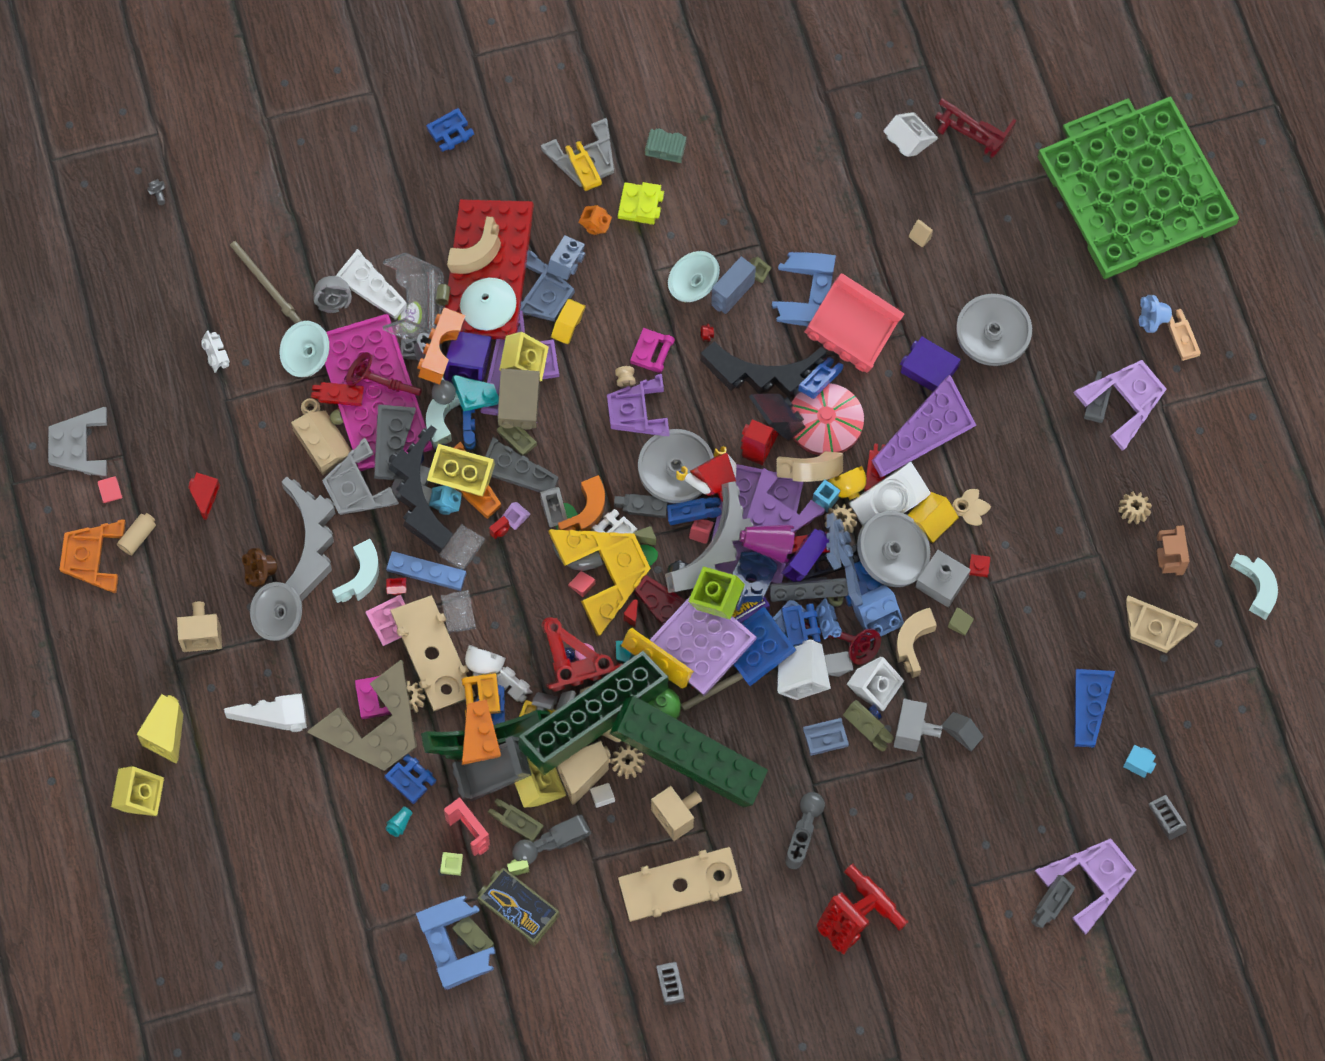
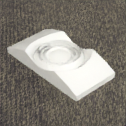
[848,462,930,526]

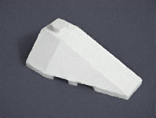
[224,694,307,732]

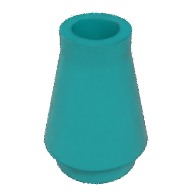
[386,807,413,837]

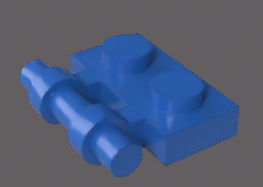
[426,108,474,152]
[781,604,821,646]
[385,754,437,804]

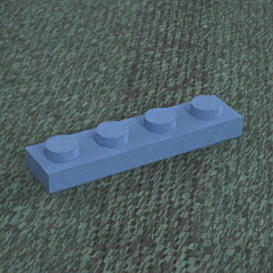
[386,551,467,591]

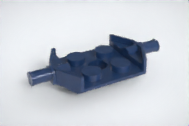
[732,551,778,611]

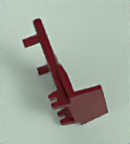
[935,98,1017,158]

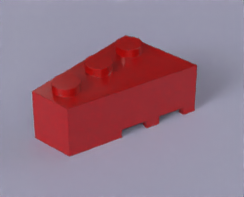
[741,419,779,466]

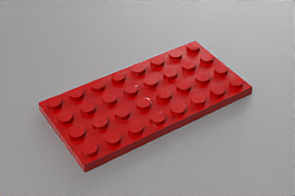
[445,200,534,340]

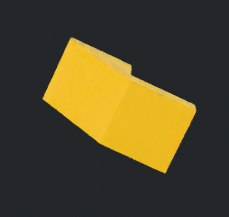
[551,299,586,344]

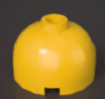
[827,466,866,500]

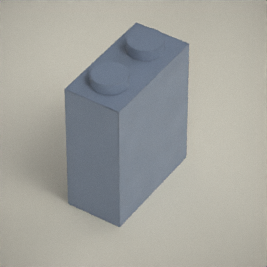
[711,256,756,314]

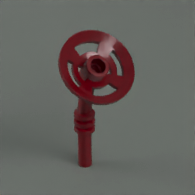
[346,352,422,396]
[805,622,881,665]

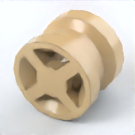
[615,366,636,388]

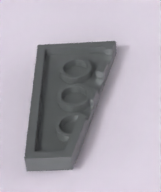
[374,404,416,480]
[485,437,559,493]

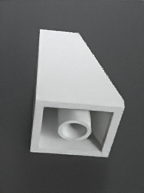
[778,640,831,700]

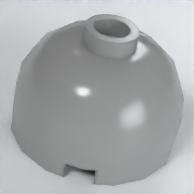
[313,276,352,313]

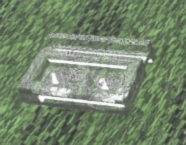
[440,524,485,570]
[441,590,476,634]

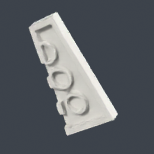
[336,249,407,320]

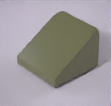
[749,257,771,283]
[634,526,656,545]
[948,607,974,636]

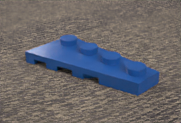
[1074,669,1115,747]

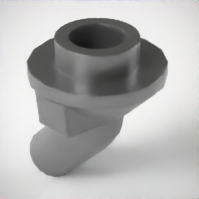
[147,179,166,205]

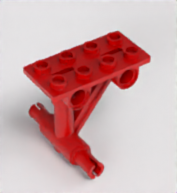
[541,617,623,692]
[816,864,908,954]

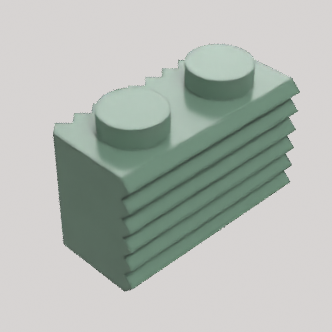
[645,129,686,163]

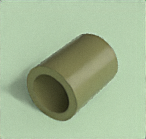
[435,284,450,305]

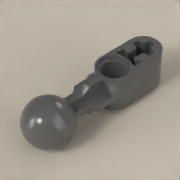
[414,333,456,405]
[785,792,825,869]
[512,815,591,865]

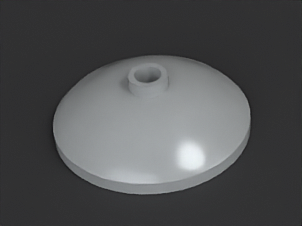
[250,582,302,641]

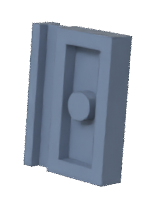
[803,718,849,756]

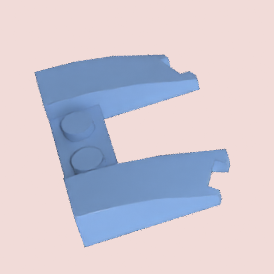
[772,253,836,326]
[416,896,495,990]

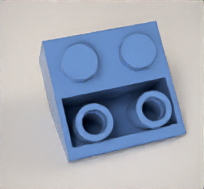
[851,585,904,641]

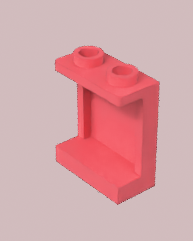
[444,798,490,856]

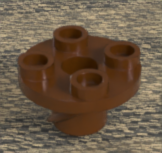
[242,548,277,587]

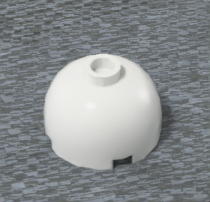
[465,645,506,676]

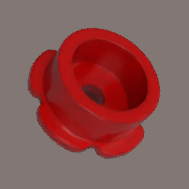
[701,323,714,342]

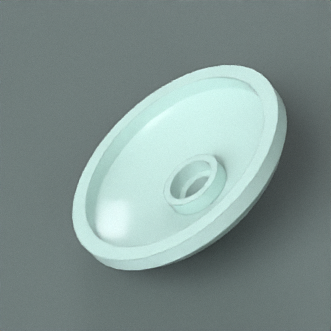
[668,251,720,302]
[460,278,517,330]
[280,321,329,377]

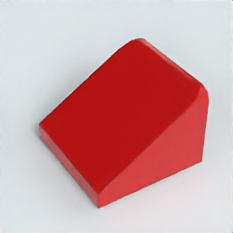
[624,599,638,627]

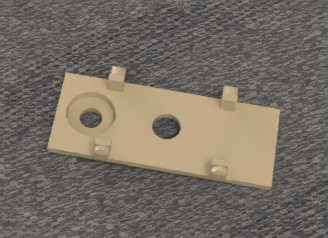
[390,595,475,712]
[618,847,742,922]

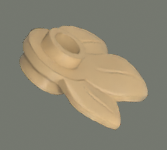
[952,489,991,526]

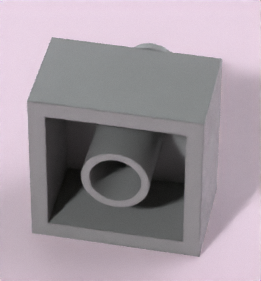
[916,550,971,608]
[894,699,942,752]

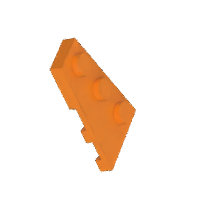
[462,700,501,765]

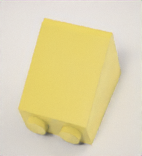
[137,694,183,763]

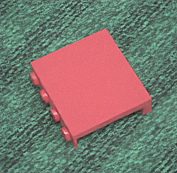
[804,273,904,373]

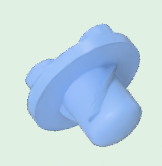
[1139,295,1172,333]

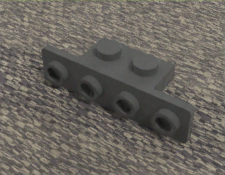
[770,577,848,602]

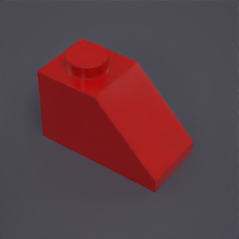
[188,472,220,520]

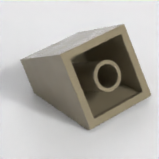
[498,368,540,430]

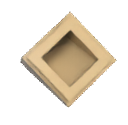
[909,219,933,247]

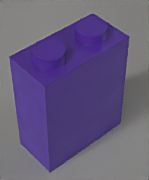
[900,337,961,392]
[781,529,829,582]

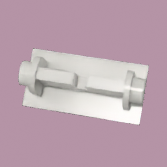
[201,331,230,373]
[496,667,533,703]

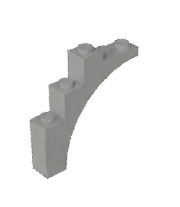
[282,477,336,602]
[665,481,754,593]

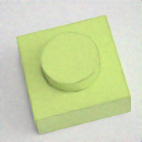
[440,852,463,876]
[507,859,529,876]

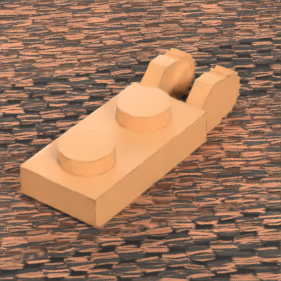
[1167,309,1201,361]

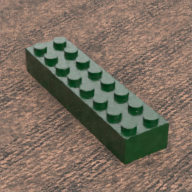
[519,651,668,775]
[609,696,768,808]

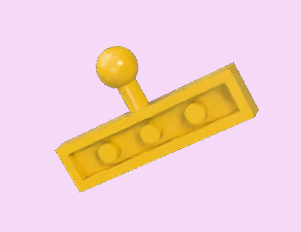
[621,628,694,689]

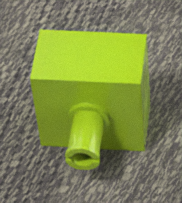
[688,566,745,620]

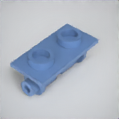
[815,598,842,640]

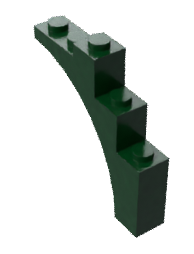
[421,710,550,760]

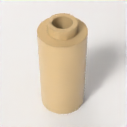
[117,513,156,556]

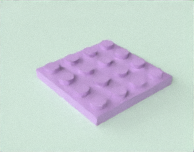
[650,597,757,696]

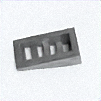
[1149,795,1186,840]
[656,962,685,1006]

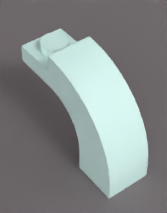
[426,393,460,450]
[332,539,379,603]
[1230,554,1278,620]

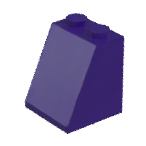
[444,332,491,384]

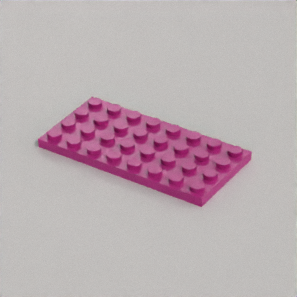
[325,314,433,471]

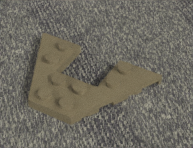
[307,660,417,771]

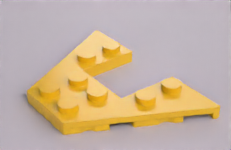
[548,529,651,637]

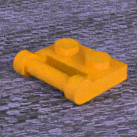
[462,673,501,717]

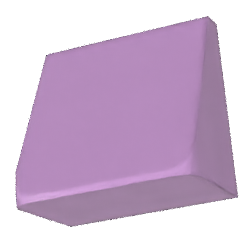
[502,502,530,530]

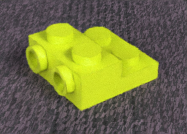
[618,182,664,225]

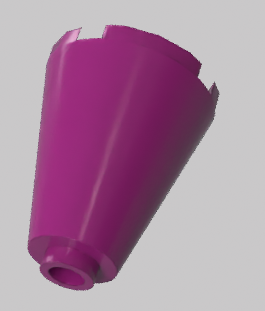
[739,525,795,564]

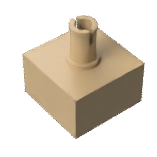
[177,602,222,652]
[651,786,702,841]

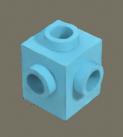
[429,485,462,515]

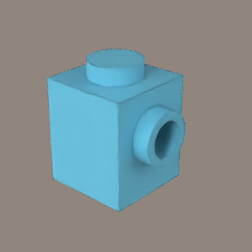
[812,480,840,513]
[1123,745,1156,778]

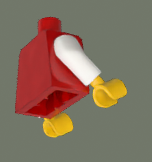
[676,446,737,502]

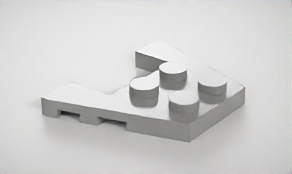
[541,118,614,187]
[48,407,107,479]
[322,438,399,515]

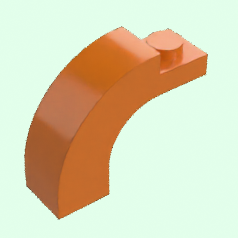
[558,475,605,531]

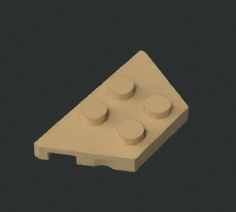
[1126,596,1198,653]

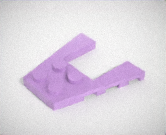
[1073,360,1166,451]
[1035,839,1136,935]

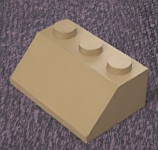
[291,410,352,475]

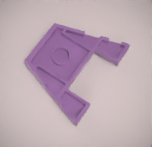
[607,374,670,436]
[746,468,825,533]

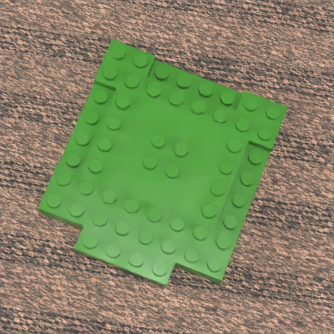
[1038,97,1239,279]

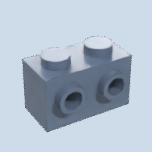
[547,236,586,280]

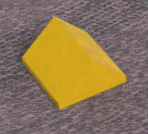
[907,492,959,544]

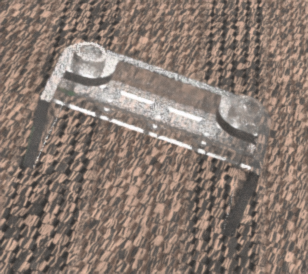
[383,252,444,339]

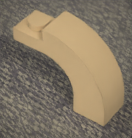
[447,217,501,274]
[777,451,843,482]
[896,608,937,678]

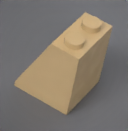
[557,741,611,805]

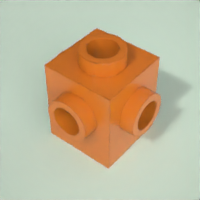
[578,205,612,235]

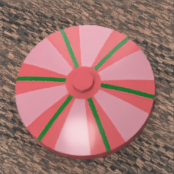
[792,383,864,456]

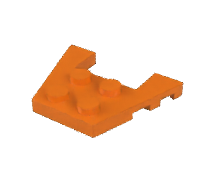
[60,520,126,593]

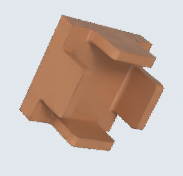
[1157,525,1190,575]

